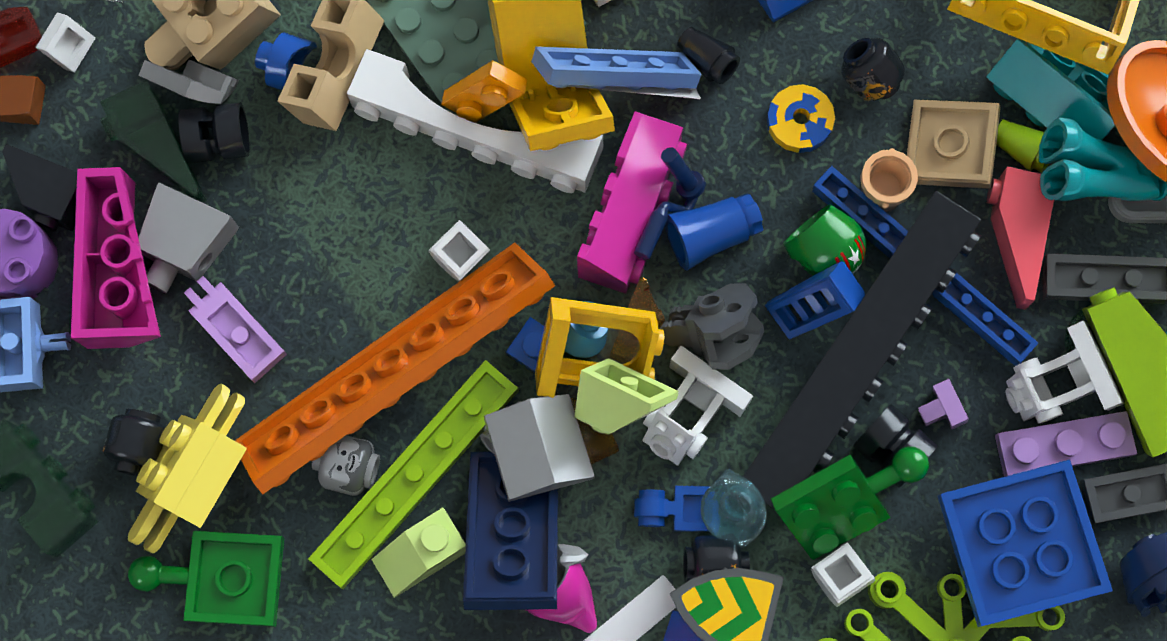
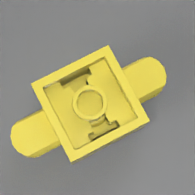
[128,384,247,553]

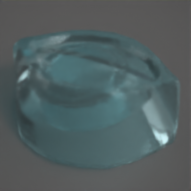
[701,469,767,547]

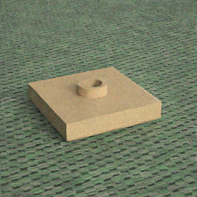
[907,100,1001,189]

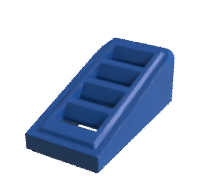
[765,261,865,340]

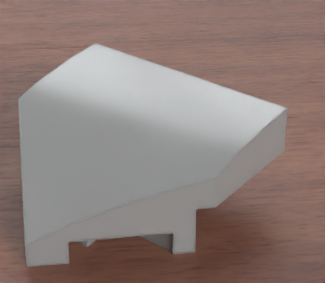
[138,59,239,104]

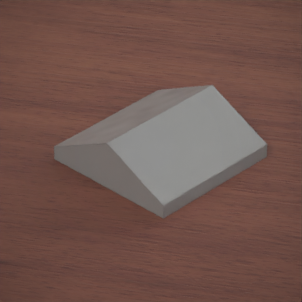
[484,394,595,502]

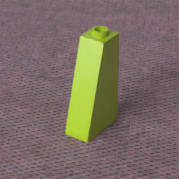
[1082,287,1167,457]

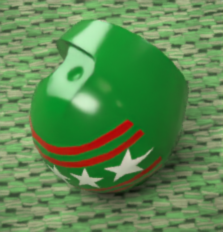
[783,204,866,276]

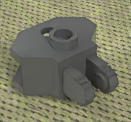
[660,283,765,370]

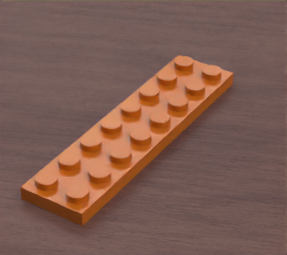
[235,243,555,495]

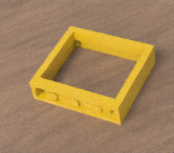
[947,0,1140,75]

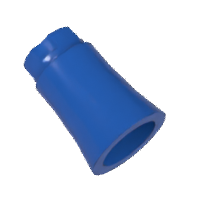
[665,193,763,271]

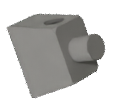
[139,183,239,293]

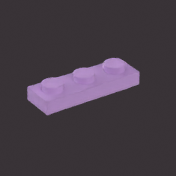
[995,411,1137,477]

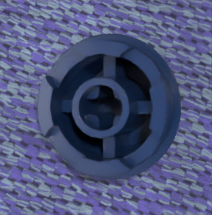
[1120,532,1167,617]

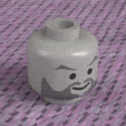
[312,435,380,496]

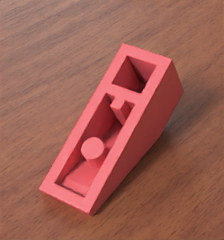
[987,166,1054,310]

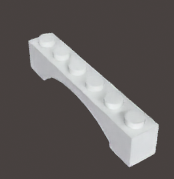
[347,49,603,193]

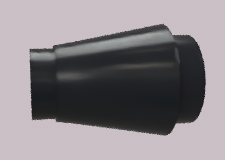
[677,27,740,84]

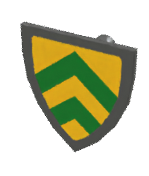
[669,568,784,641]

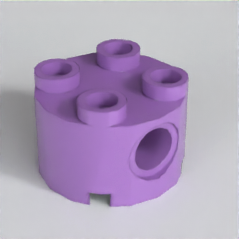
[0,209,59,300]

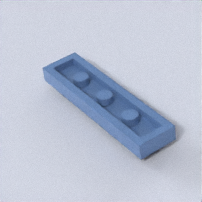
[531,47,701,90]

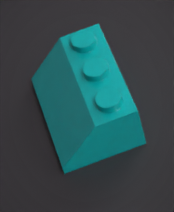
[986,38,1115,140]

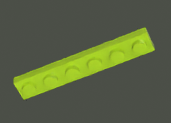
[308,360,519,589]

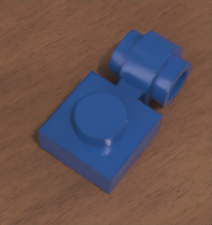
[634,486,719,533]

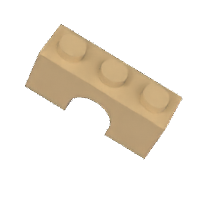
[277,0,384,131]

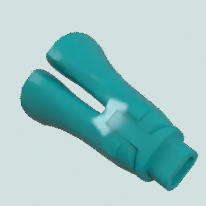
[1039,117,1167,201]

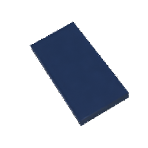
[463,451,558,610]

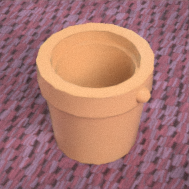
[860,148,918,212]

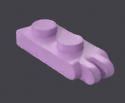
[184,276,287,383]

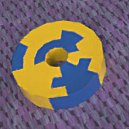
[767,84,835,153]

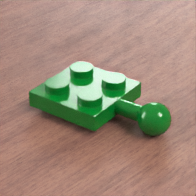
[771,446,929,560]
[128,531,284,627]

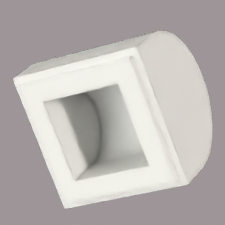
[429,220,490,281]
[811,542,875,607]

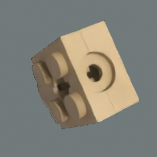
[144,0,281,71]

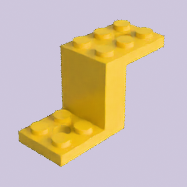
[487,0,615,151]

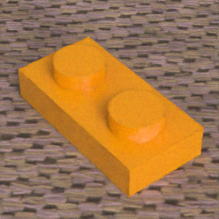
[441,60,527,123]

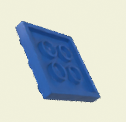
[937,459,1113,627]

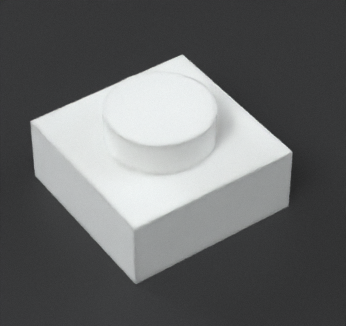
[36,13,95,73]

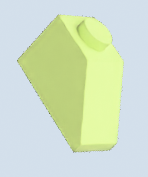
[574,358,678,435]
[371,508,466,598]

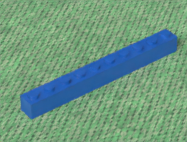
[812,166,1038,366]

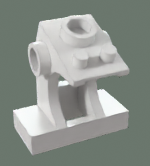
[1005,321,1125,424]
[642,346,753,466]

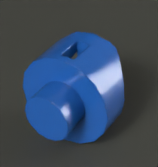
[255,32,317,90]

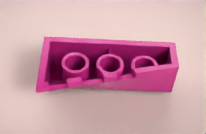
[577,111,688,294]
[71,167,161,349]

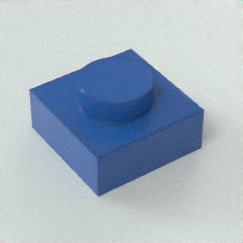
[506,317,545,373]

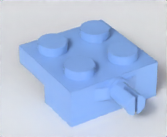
[0,297,71,393]

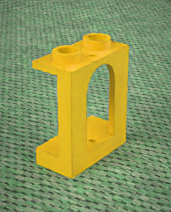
[535,297,664,398]

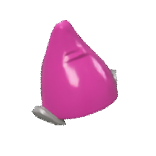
[526,544,597,633]

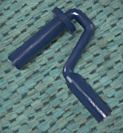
[634,147,706,260]

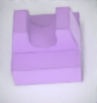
[918,379,968,429]

